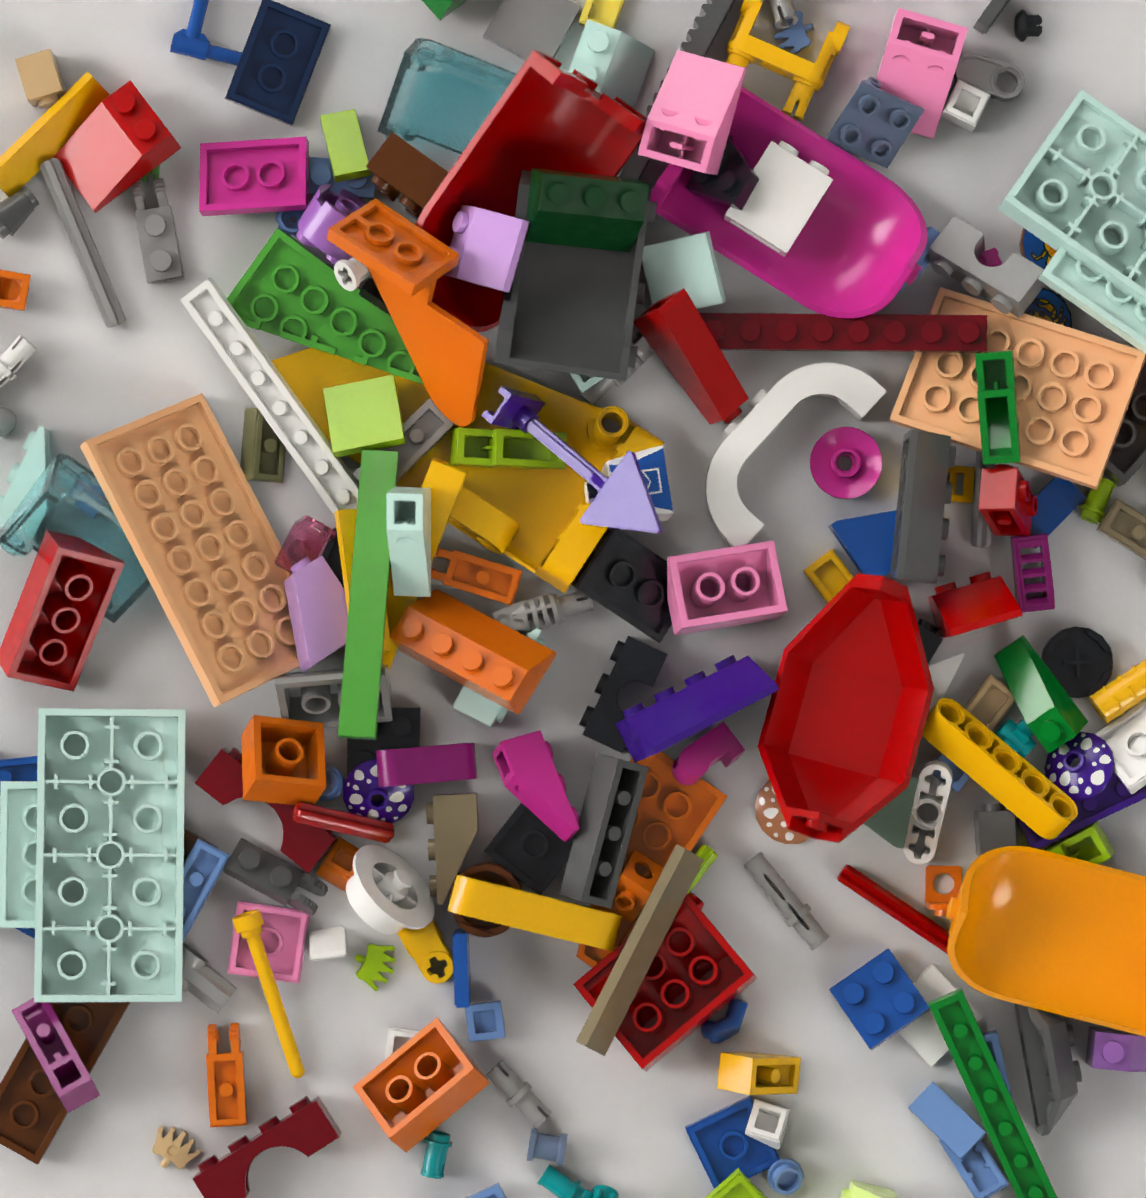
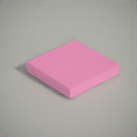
[227,901,310,983]

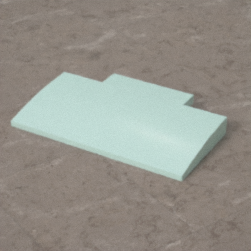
[997,89,1146,354]
[0,708,186,1002]

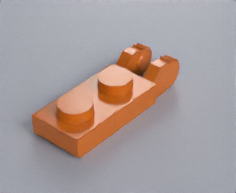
[431,548,523,605]
[206,1023,248,1127]

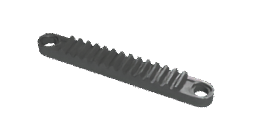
[619,0,735,180]

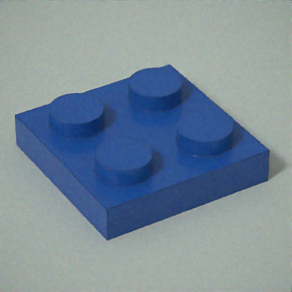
[829,948,931,1051]

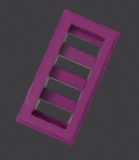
[1010,533,1055,613]

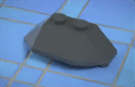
[1014,1003,1082,1136]

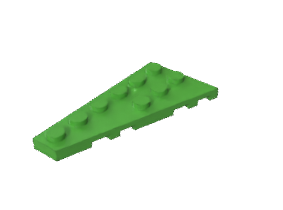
[227,228,424,385]

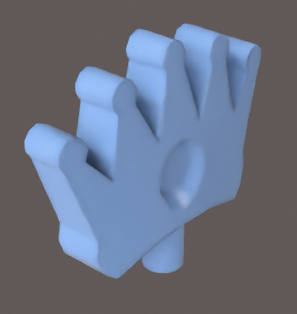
[773,11,814,55]

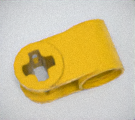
[398,919,454,984]

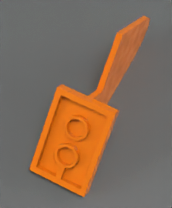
[327,198,489,427]

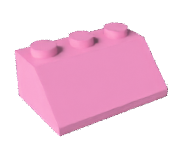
[667,540,788,636]

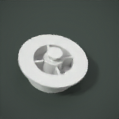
[346,845,435,935]

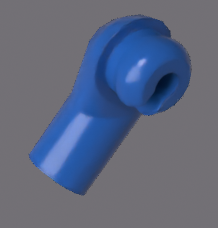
[701,998,748,1044]

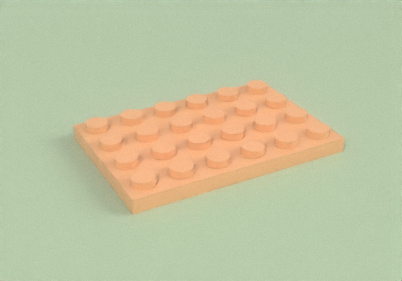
[890,287,1146,490]

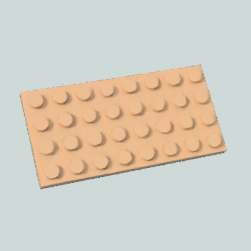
[80,393,299,708]

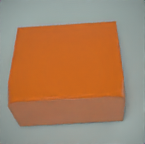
[317,836,359,892]

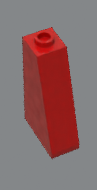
[634,288,749,425]

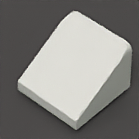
[941,79,991,132]
[309,926,349,961]
[745,1099,790,1150]

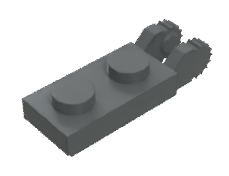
[223,838,328,915]

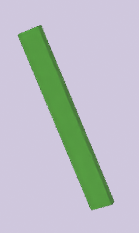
[338,449,399,740]

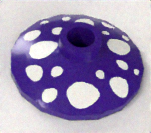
[1044,732,1115,802]
[343,759,414,823]

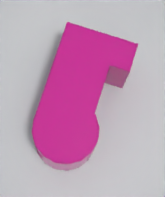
[672,721,745,785]

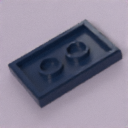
[224,0,331,126]

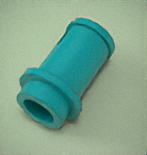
[420,1130,453,1179]
[537,1164,585,1198]

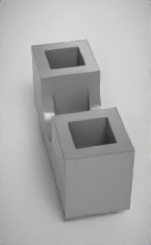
[929,216,1045,318]

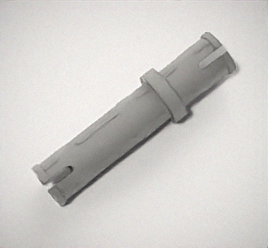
[744,852,830,951]

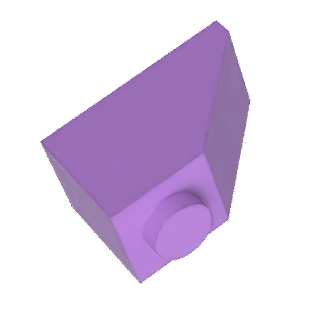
[1086,1027,1146,1072]

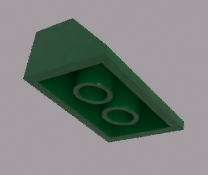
[524,168,649,252]

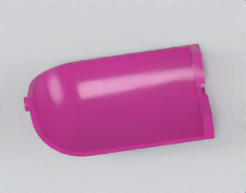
[650,87,928,319]

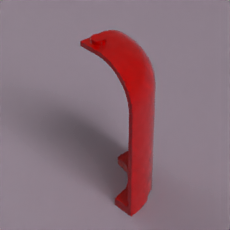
[416,50,647,332]

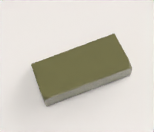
[240,408,286,483]

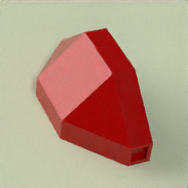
[758,573,934,843]

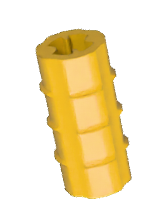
[1089,659,1146,724]

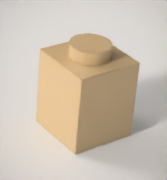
[15,49,66,109]

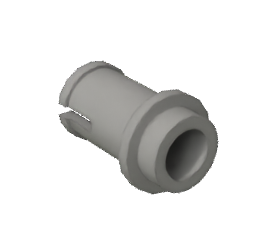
[765,0,798,29]

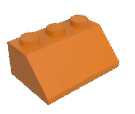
[353,1017,490,1153]

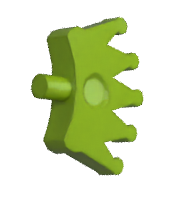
[354,943,396,991]

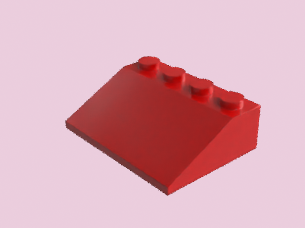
[573,894,757,1071]

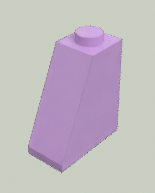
[284,555,348,673]

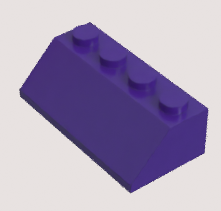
[615,655,779,763]

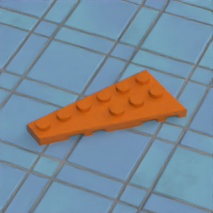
[576,752,728,968]

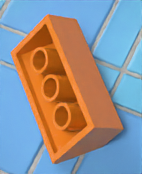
[390,589,557,715]

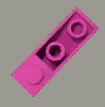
[492,730,580,842]

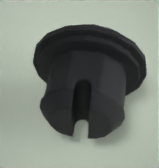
[1014,10,1042,42]

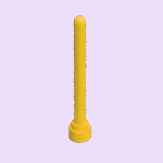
[232,909,305,1078]

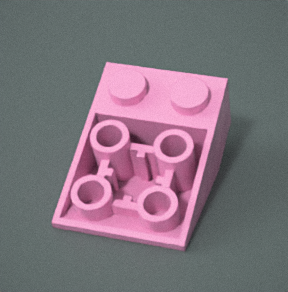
[876,8,968,139]
[638,50,747,175]

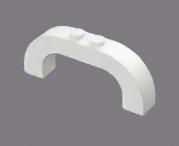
[705,363,887,547]

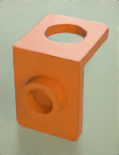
[607,851,664,922]
[925,865,962,916]

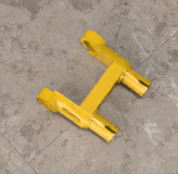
[725,0,851,121]

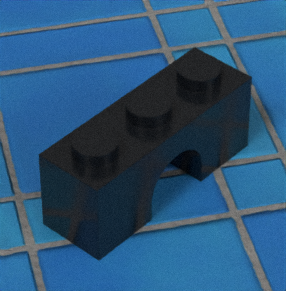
[579,636,668,753]

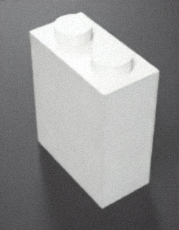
[724,141,833,257]

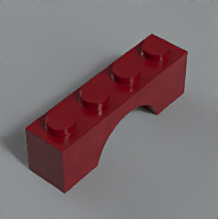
[195,747,338,873]
[193,1096,342,1198]

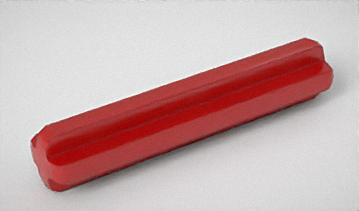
[292,801,395,843]

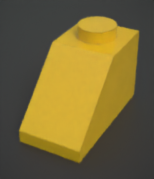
[717,1052,801,1095]

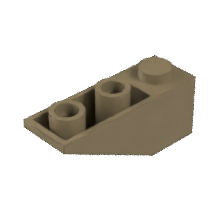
[426,793,479,905]

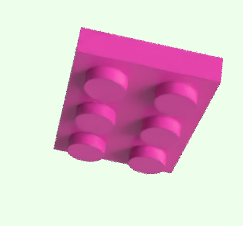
[199,137,309,216]

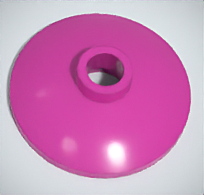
[810,427,882,499]

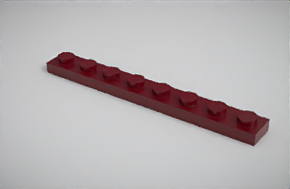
[699,313,987,353]

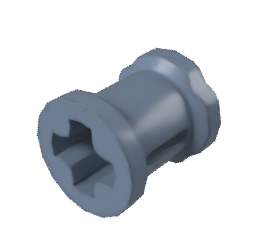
[527,1128,568,1166]

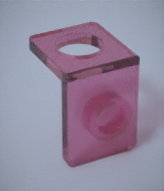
[275,515,337,574]

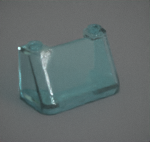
[378,38,517,154]
[0,453,151,623]

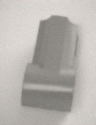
[182,943,237,1013]

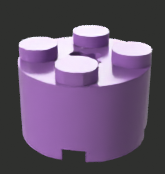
[296,184,367,265]

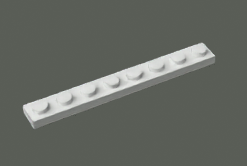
[180,277,359,516]

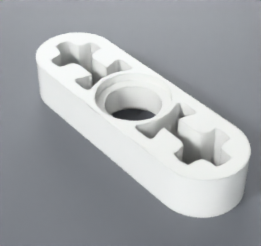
[903,760,953,865]

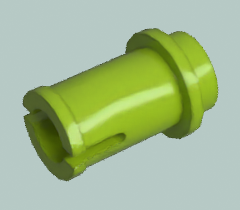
[1079,477,1116,525]

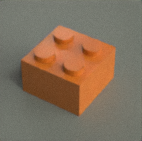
[241,715,326,805]

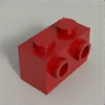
[979,464,1038,536]

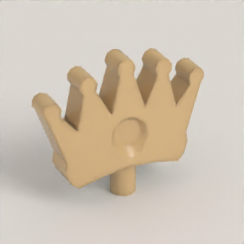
[152,1126,201,1169]

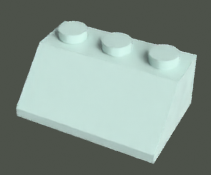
[568,19,655,108]

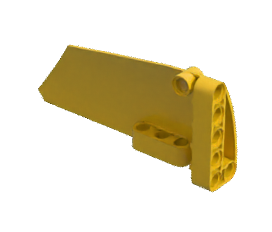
[272,347,665,594]

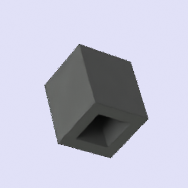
[974,803,1016,856]

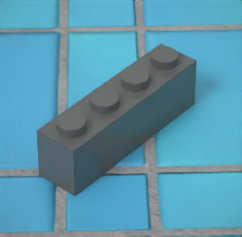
[559,753,649,908]

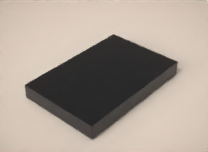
[571,528,672,643]

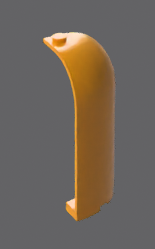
[946,846,1146,1037]

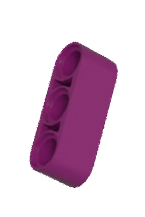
[376,742,477,787]

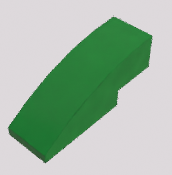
[975,350,1020,465]

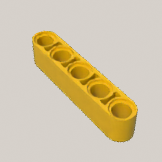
[922,698,1078,840]
[448,875,623,951]

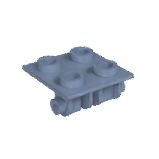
[826,77,924,168]

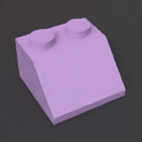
[444,204,529,293]

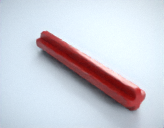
[837,865,949,954]

